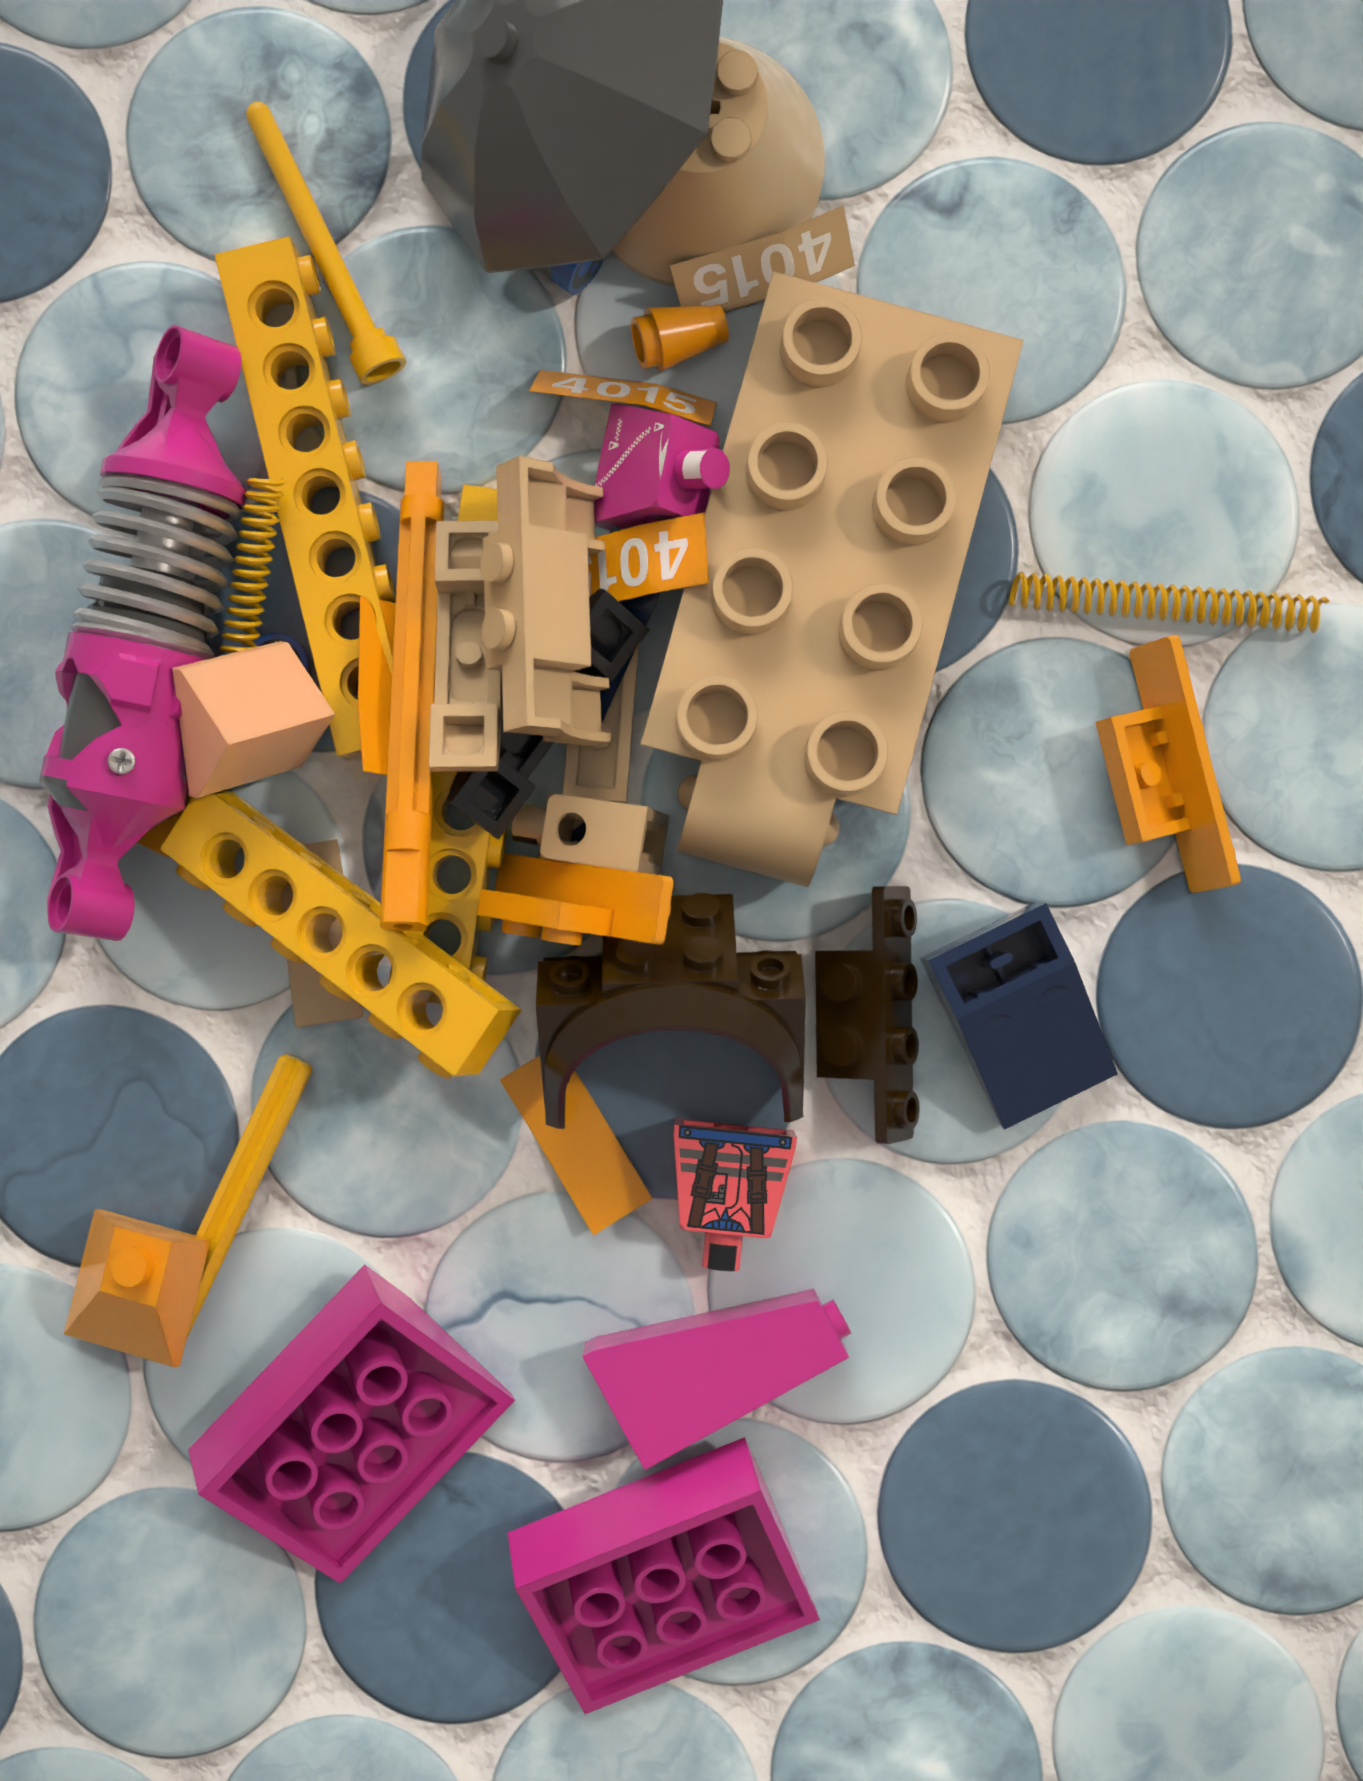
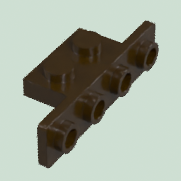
[815,886,920,1144]

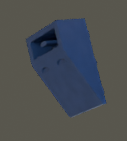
[919,903,1118,1130]

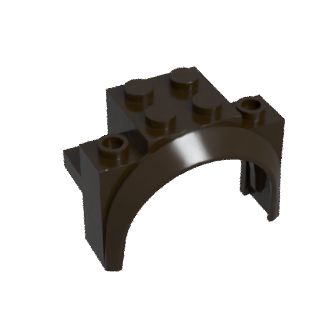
[536,893,806,1129]

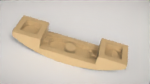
[429,521,503,772]

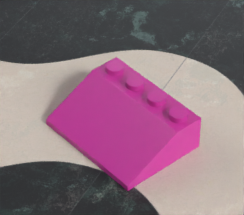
[188,1264,515,1584]
[507,1437,820,1714]

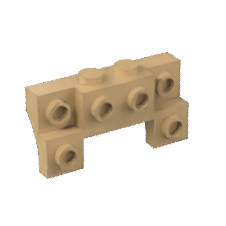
[480,456,611,746]

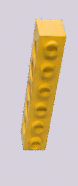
[160,790,522,1079]

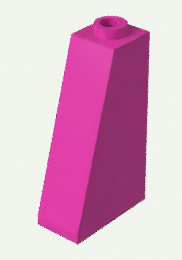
[582,1289,852,1470]

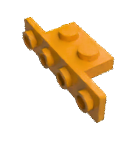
[1095,635,1241,893]
[477,853,673,946]

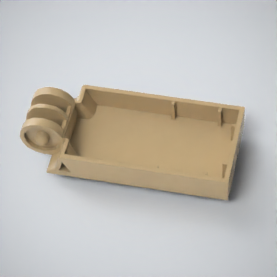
[641,271,1024,887]

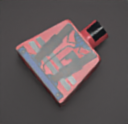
[674,1118,797,1271]

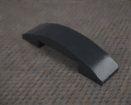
[446,588,650,840]

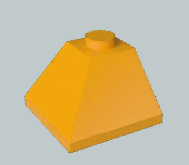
[64,1209,211,1367]

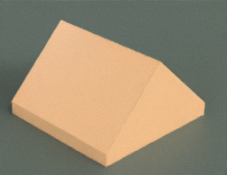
[172,641,336,798]

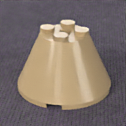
[613,36,825,287]

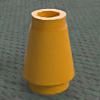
[630,304,729,372]

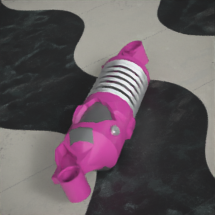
[39,325,247,941]

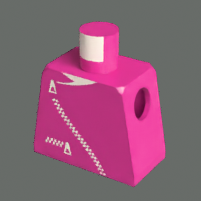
[594,403,730,531]

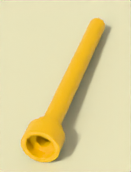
[246,102,407,385]

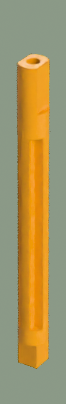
[380,461,445,931]

